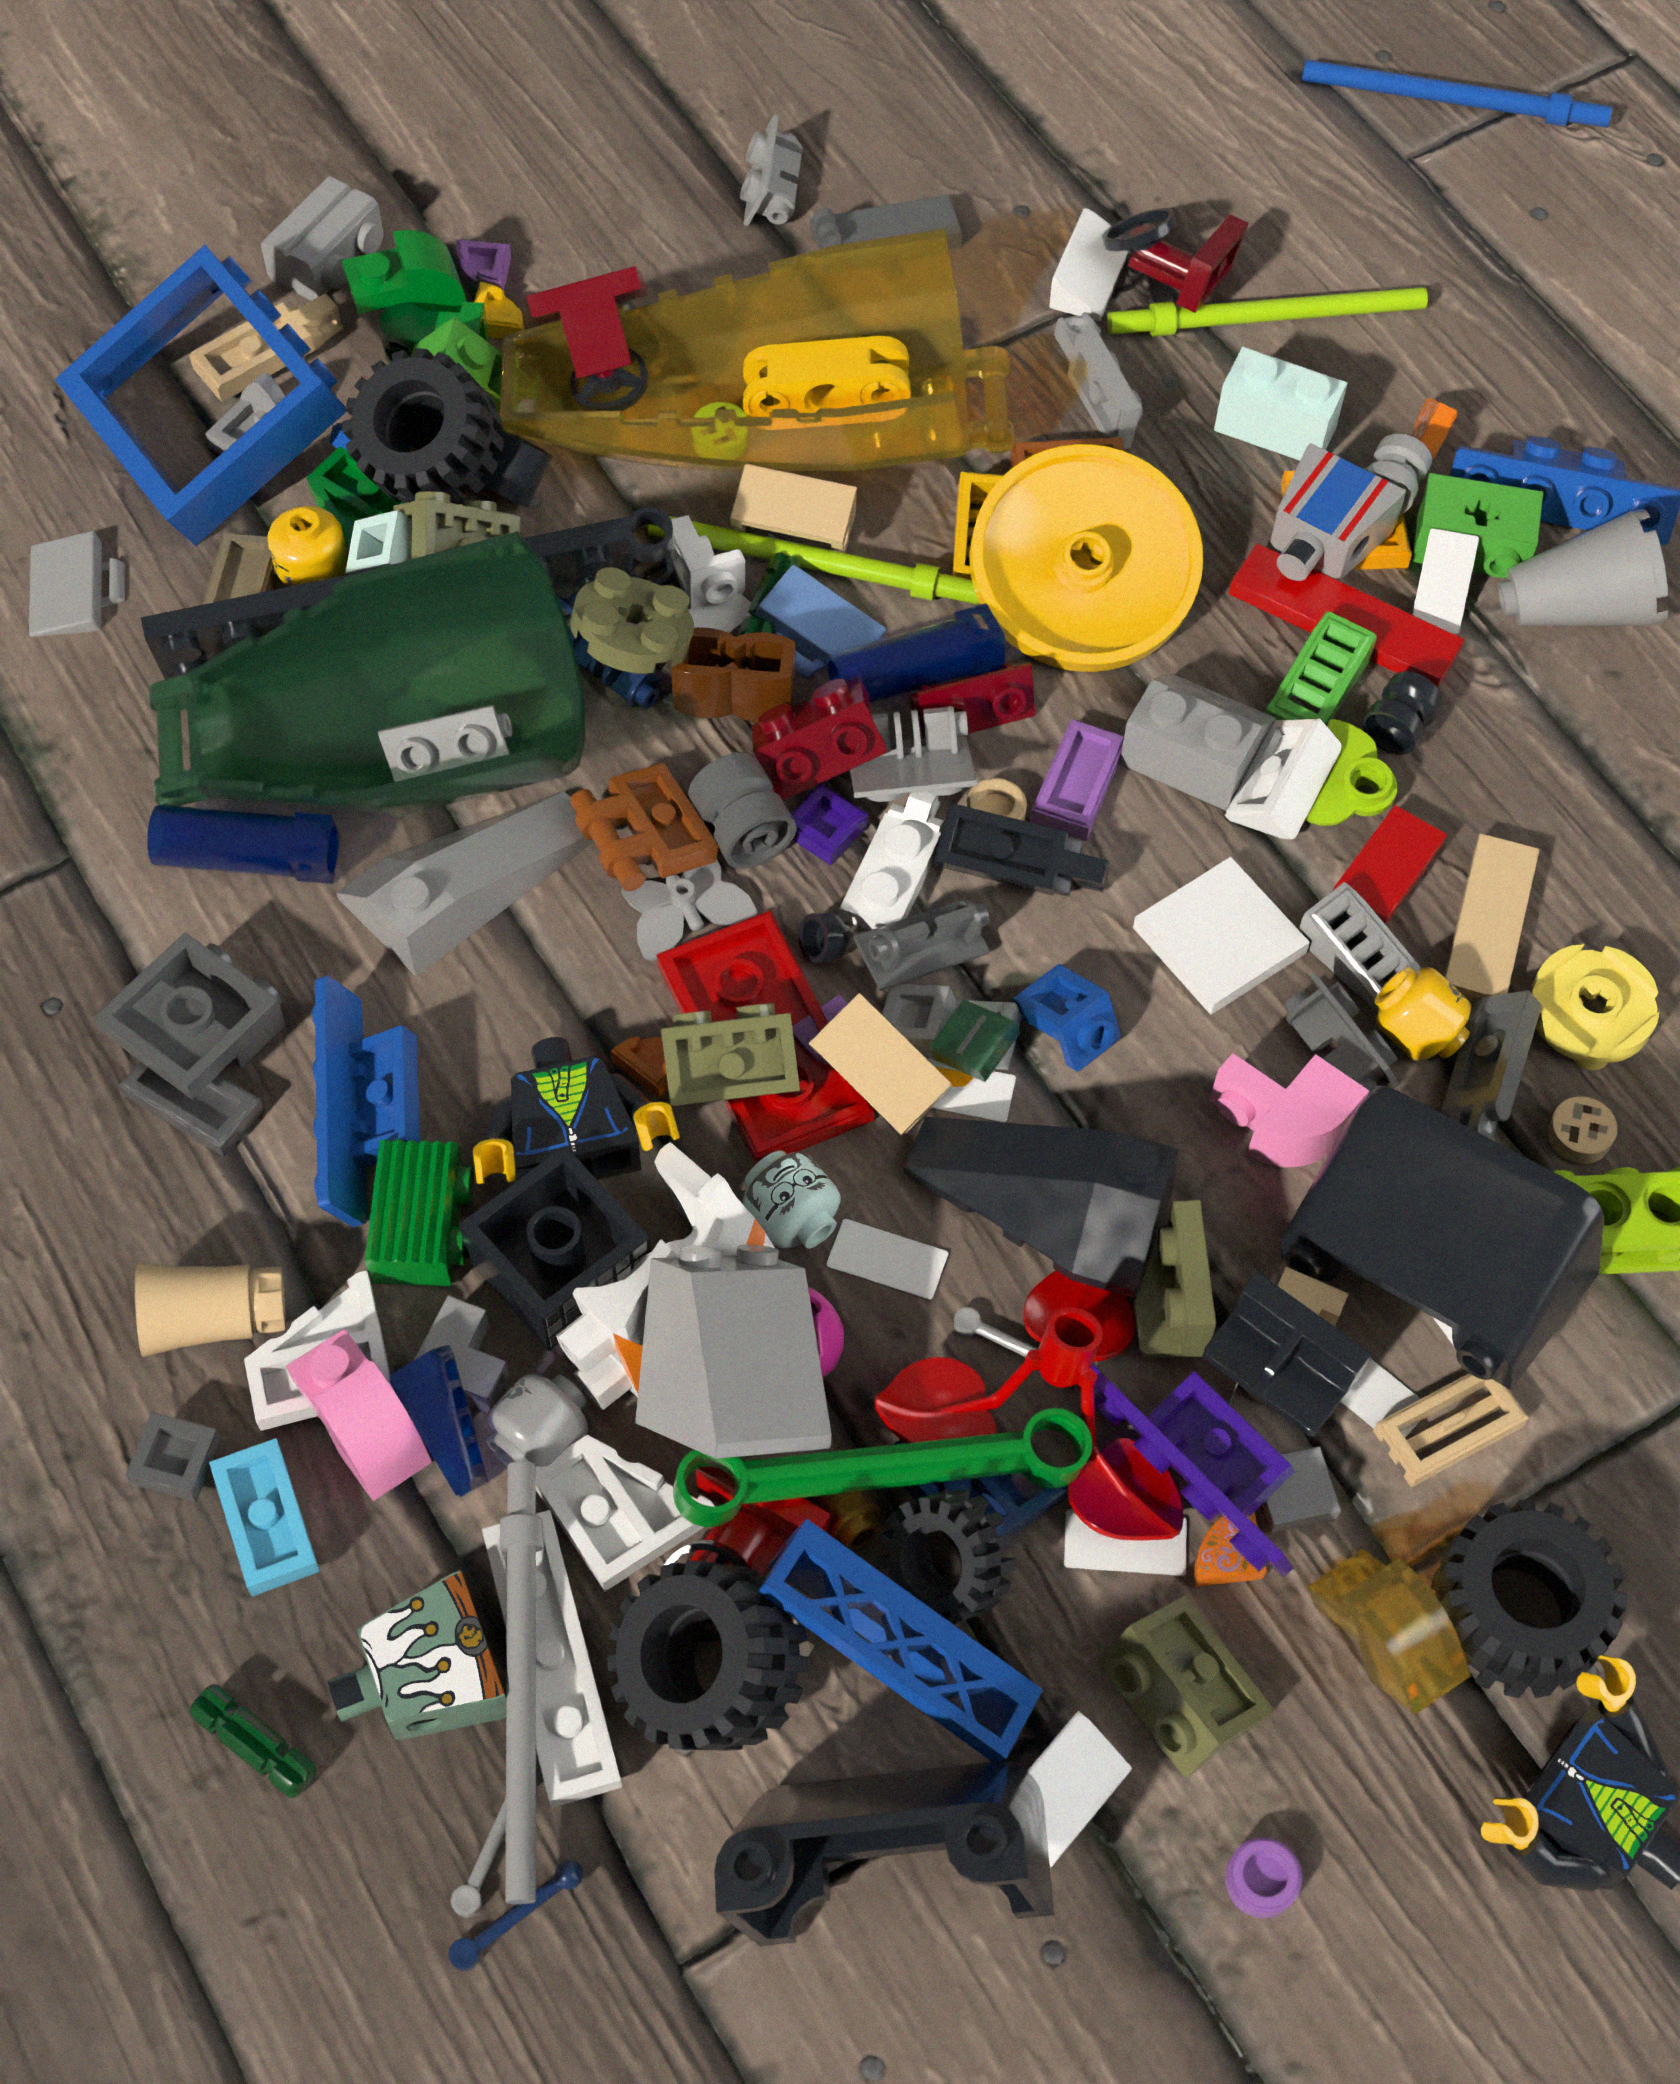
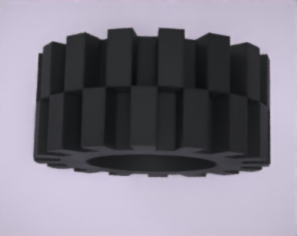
[877,1489,1016,1625]

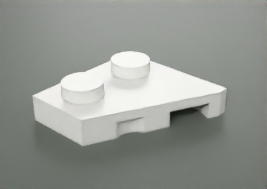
[244,1270,394,1431]
[536,1435,714,1592]

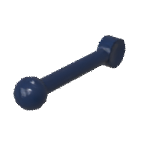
[449,1860,584,1971]

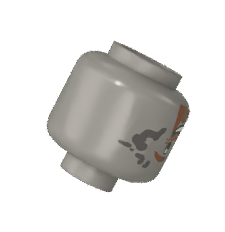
[485,1374,589,1467]

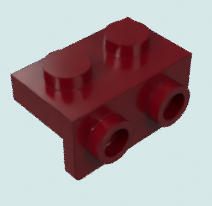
[752,676,887,800]

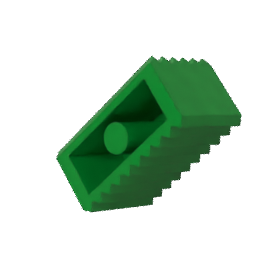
[365,1139,474,1286]

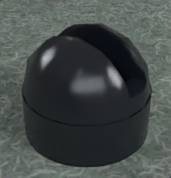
[798,913,853,963]

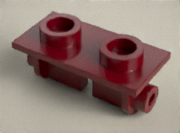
[909,663,1036,738]

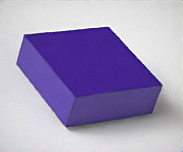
[791,783,868,865]

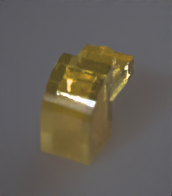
[1308,1549,1471,1715]

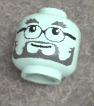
[743,1150,841,1249]

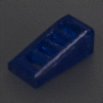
[389,1345,488,1497]

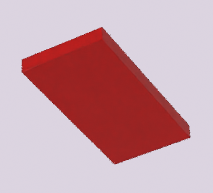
[656,910,874,1165]

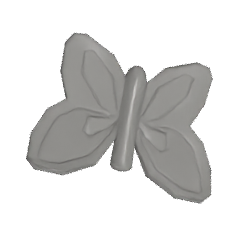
[621,859,757,962]

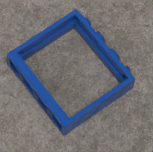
[55,244,347,546]

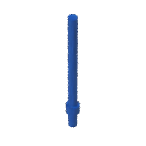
[1302,59,1612,128]

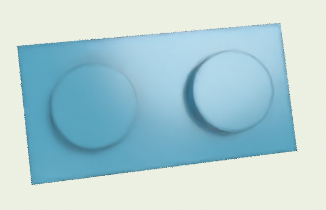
[209,1438,320,1597]

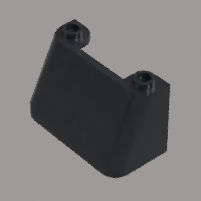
[1281,1086,1604,1390]
[714,1761,1055,1946]

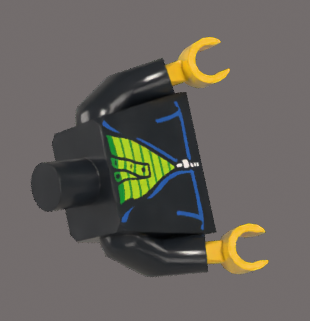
[473,1037,680,1184]
[1481,1655,1680,1891]

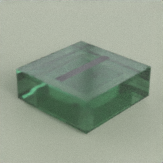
[929,999,1020,1082]

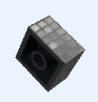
[458,1146,651,1351]

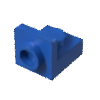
[1013,963,1121,1072]

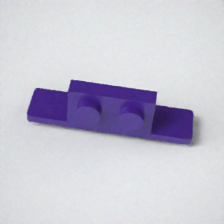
[1091,1364,1295,1578]

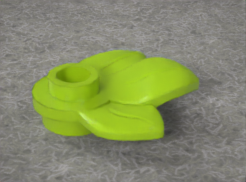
[1305,719,1397,826]

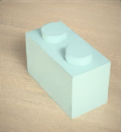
[1214,347,1348,460]

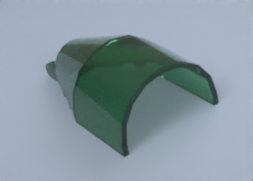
[149,531,585,817]

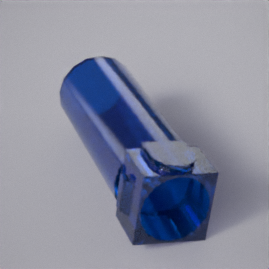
[826,603,1005,703]
[147,804,341,884]

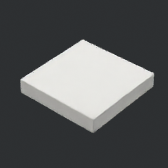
[1133,857,1310,1015]

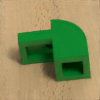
[342,230,466,315]

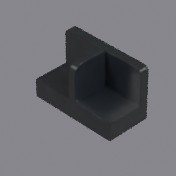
[1202,1271,1372,1436]

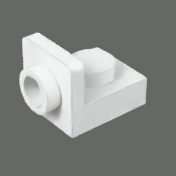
[669,515,745,608]

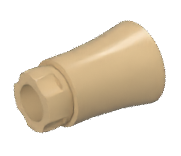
[135,1263,286,1357]

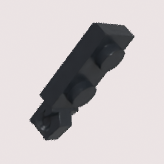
[934,803,1109,896]

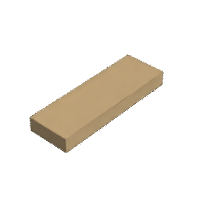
[1444,833,1540,1003]

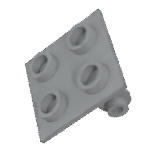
[850,706,977,802]

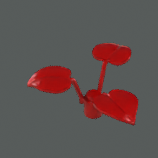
[874,1271,1184,1541]

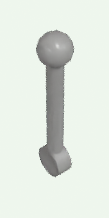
[954,1307,1038,1357]
[451,1798,506,1918]

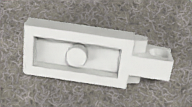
[839,791,944,930]

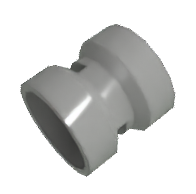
[1366,433,1432,514]

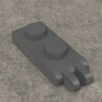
[1441,990,1542,1140]

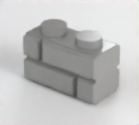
[260,176,384,301]

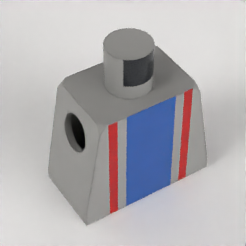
[1270,443,1406,581]

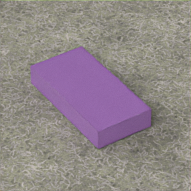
[1030,719,1124,841]

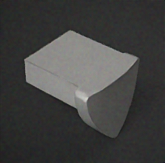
[206,372,286,454]

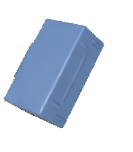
[755,565,886,679]

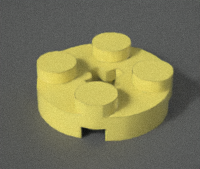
[1531,944,1660,1070]

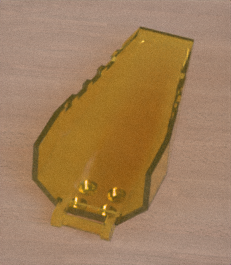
[500,229,1015,472]

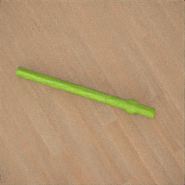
[1107,287,1428,337]
[648,516,980,605]

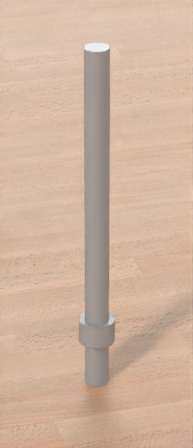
[500,1461,543,1904]

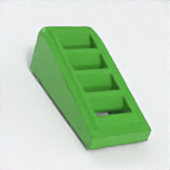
[1265,612,1377,726]

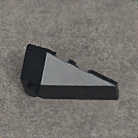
[904,1116,1179,1299]

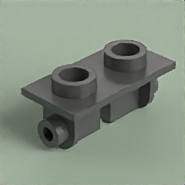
[853,900,990,991]
[1284,972,1399,1093]

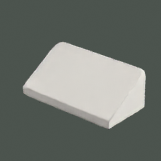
[1049,208,1130,322]
[1225,719,1341,839]
[1028,1711,1132,1869]

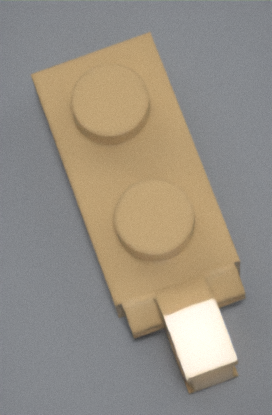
[189,293,343,402]

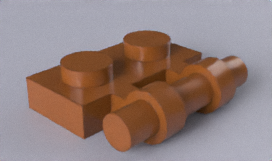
[570,763,719,891]

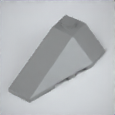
[336,791,594,976]

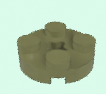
[570,567,694,674]

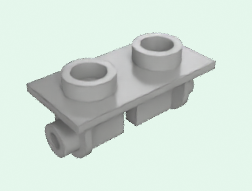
[740,114,802,226]
[377,705,512,788]

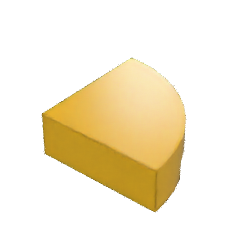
[474,282,524,342]

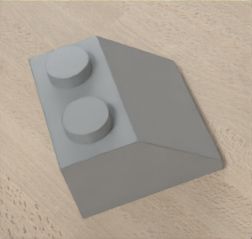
[1119,673,1277,811]

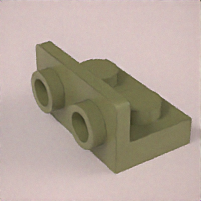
[393,492,520,561]
[661,1003,800,1107]
[1133,1200,1216,1359]
[1100,1595,1275,1777]

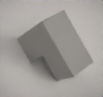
[410,1296,510,1413]

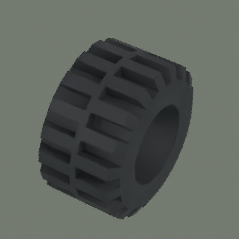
[343,348,504,505]
[1429,1499,1627,1698]
[607,1560,809,1751]

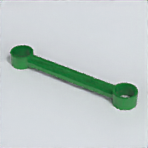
[673,1408,1092,1528]

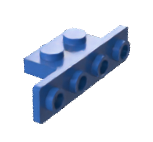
[1450,436,1680,545]
[312,975,420,1227]

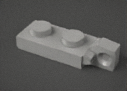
[1054,313,1143,449]

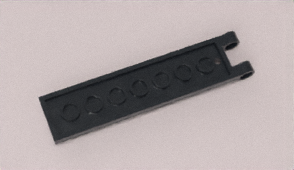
[141,507,673,685]

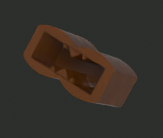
[671,627,796,723]

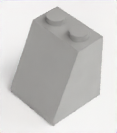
[635,1245,832,1459]

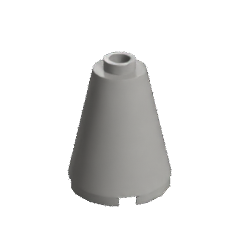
[1498,509,1668,626]

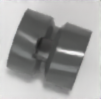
[688,752,797,868]

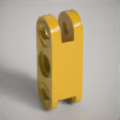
[743,336,911,426]

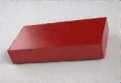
[1333,805,1447,925]

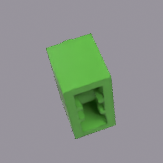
[1411,473,1543,578]

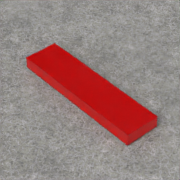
[1228,543,1465,689]

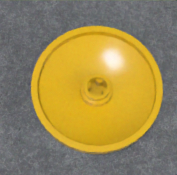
[970,444,1203,672]

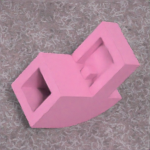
[1209,1053,1369,1168]
[286,1328,432,1501]

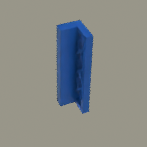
[758,1518,1043,1762]

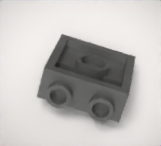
[94,932,286,1099]

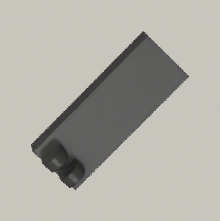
[810,195,962,271]

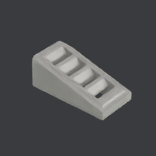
[1299,882,1421,1012]

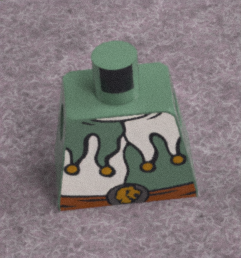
[327,1570,506,1740]

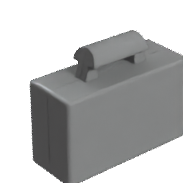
[29,531,125,637]

